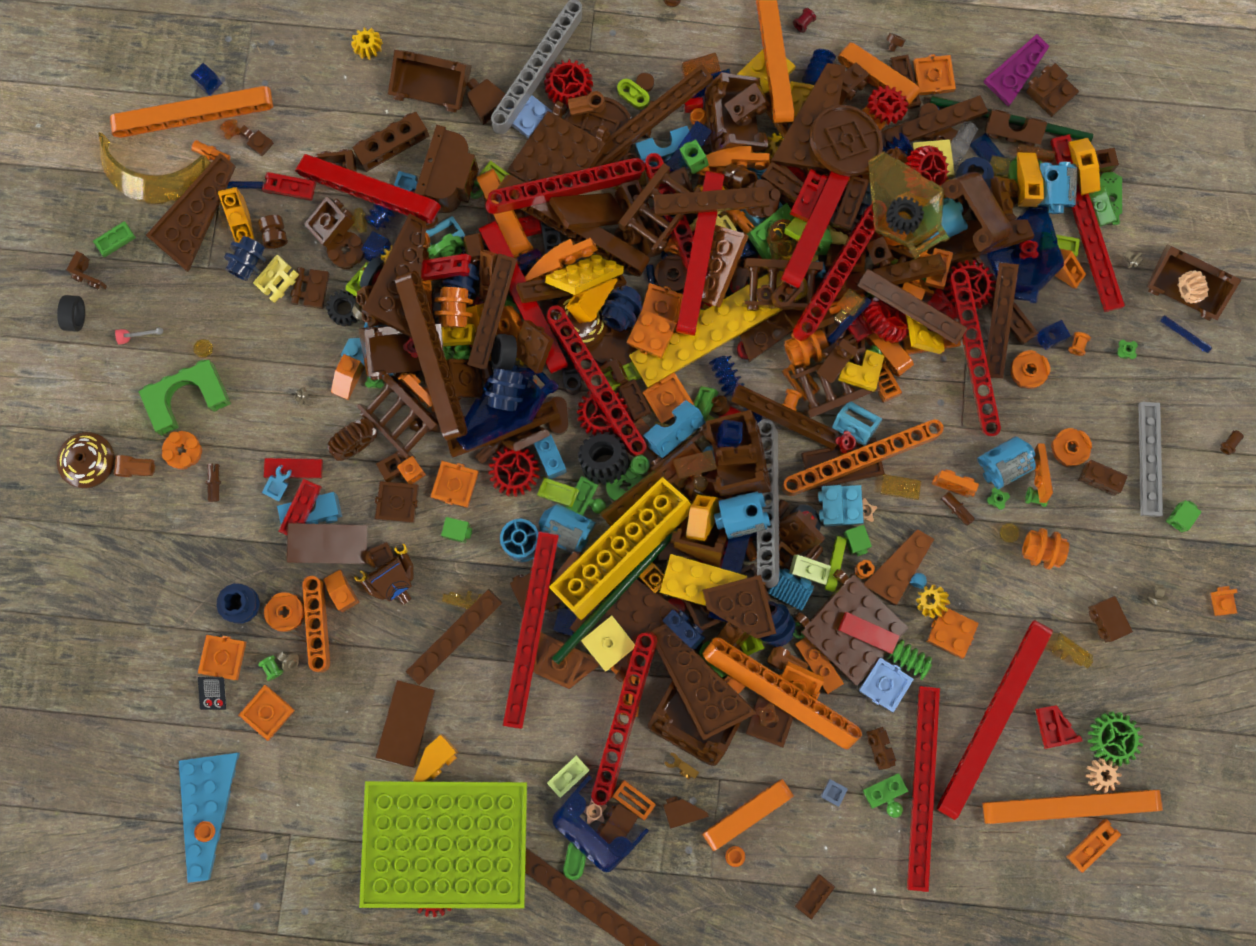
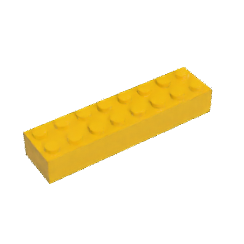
[549,477,691,620]

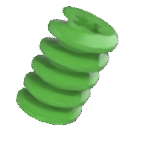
[888,639,932,681]

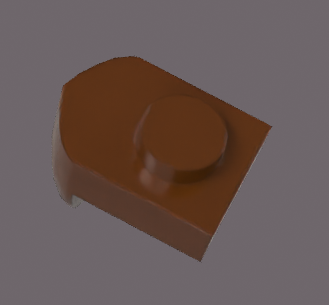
[365,542,394,569]

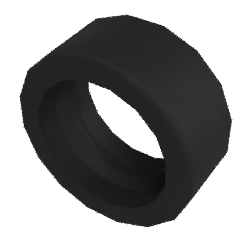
[57,295,85,332]
[491,334,517,371]

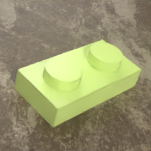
[789,555,831,585]
[547,755,589,798]

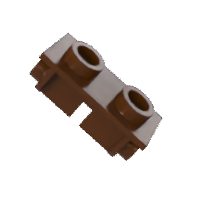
[716,444,758,466]
[866,727,896,770]

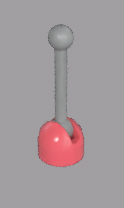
[115,327,163,345]

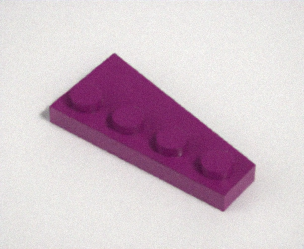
[983,34,1050,107]

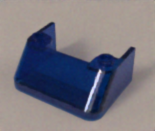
[552,775,649,872]

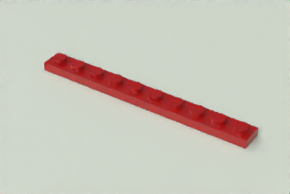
[1050,134,1125,312]
[503,531,559,729]
[907,686,940,892]

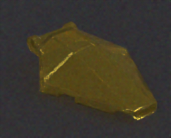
[868,152,949,259]

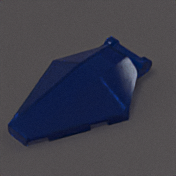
[987,206,1064,304]
[456,367,558,451]

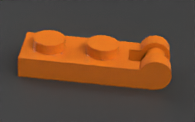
[1066,818,1121,873]

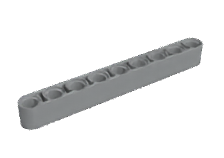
[491,0,582,135]
[757,419,779,588]

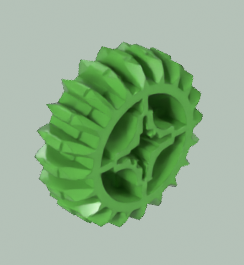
[1088,712,1144,766]

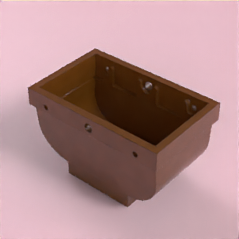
[414,125,479,213]

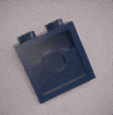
[663,609,705,650]

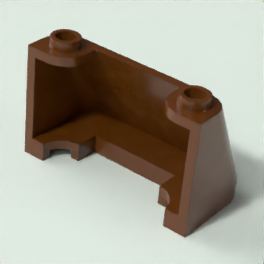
[388,49,472,113]
[705,72,768,153]
[940,172,1012,253]
[1147,244,1242,321]
[359,323,443,380]
[704,410,772,496]
[671,475,737,567]
[648,681,742,766]

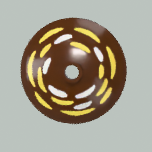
[551,295,607,349]
[57,432,115,489]

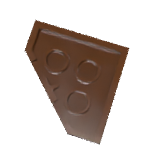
[702,575,776,639]

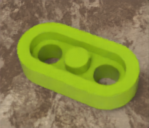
[617,79,650,110]

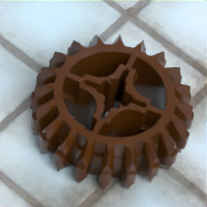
[327,418,378,461]

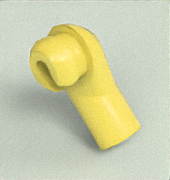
[827,225,848,245]

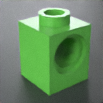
[680,139,709,174]
[1166,500,1202,533]
[441,517,472,543]
[843,525,872,557]

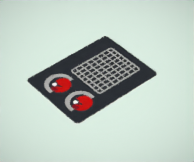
[198,677,227,710]

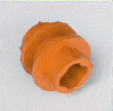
[434,287,473,328]
[784,329,829,368]
[1022,528,1069,570]

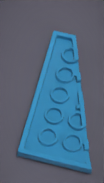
[179,753,240,883]

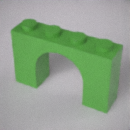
[138,360,231,436]

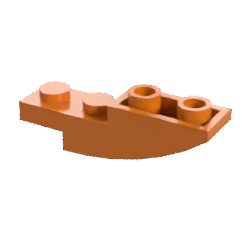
[696,146,771,176]
[525,238,598,282]

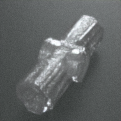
[950,122,978,172]

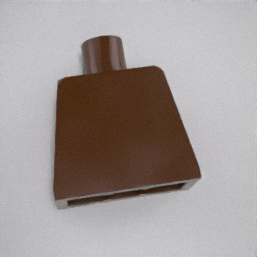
[467,78,505,125]

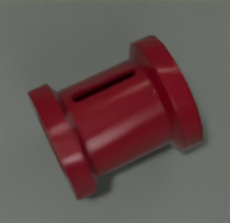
[793,8,816,33]

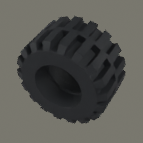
[578,432,629,485]

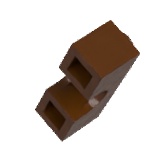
[984,108,1047,147]

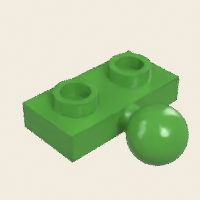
[566,476,606,516]
[863,773,908,818]

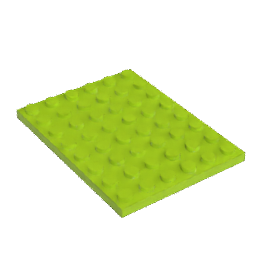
[359,781,527,909]

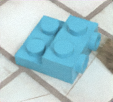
[818,485,864,527]

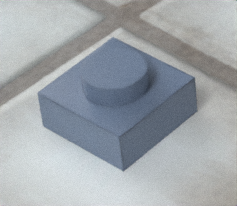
[820,779,848,807]

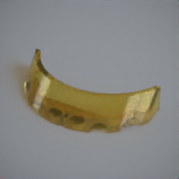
[98,132,211,204]

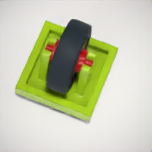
[345,258,385,296]

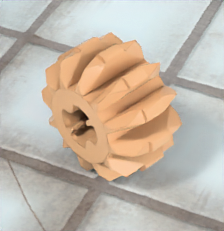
[1178,270,1209,303]
[1085,758,1122,793]

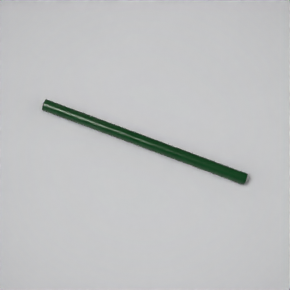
[930,96,1094,142]
[551,529,677,665]

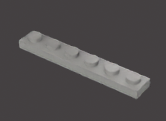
[1138,402,1163,517]

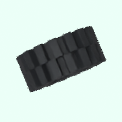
[886,196,924,234]
[326,290,357,327]

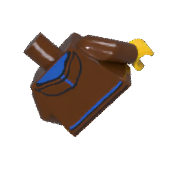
[354,543,414,605]

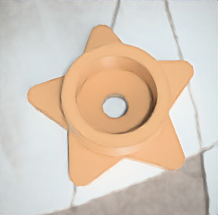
[863,498,877,522]
[581,798,607,824]

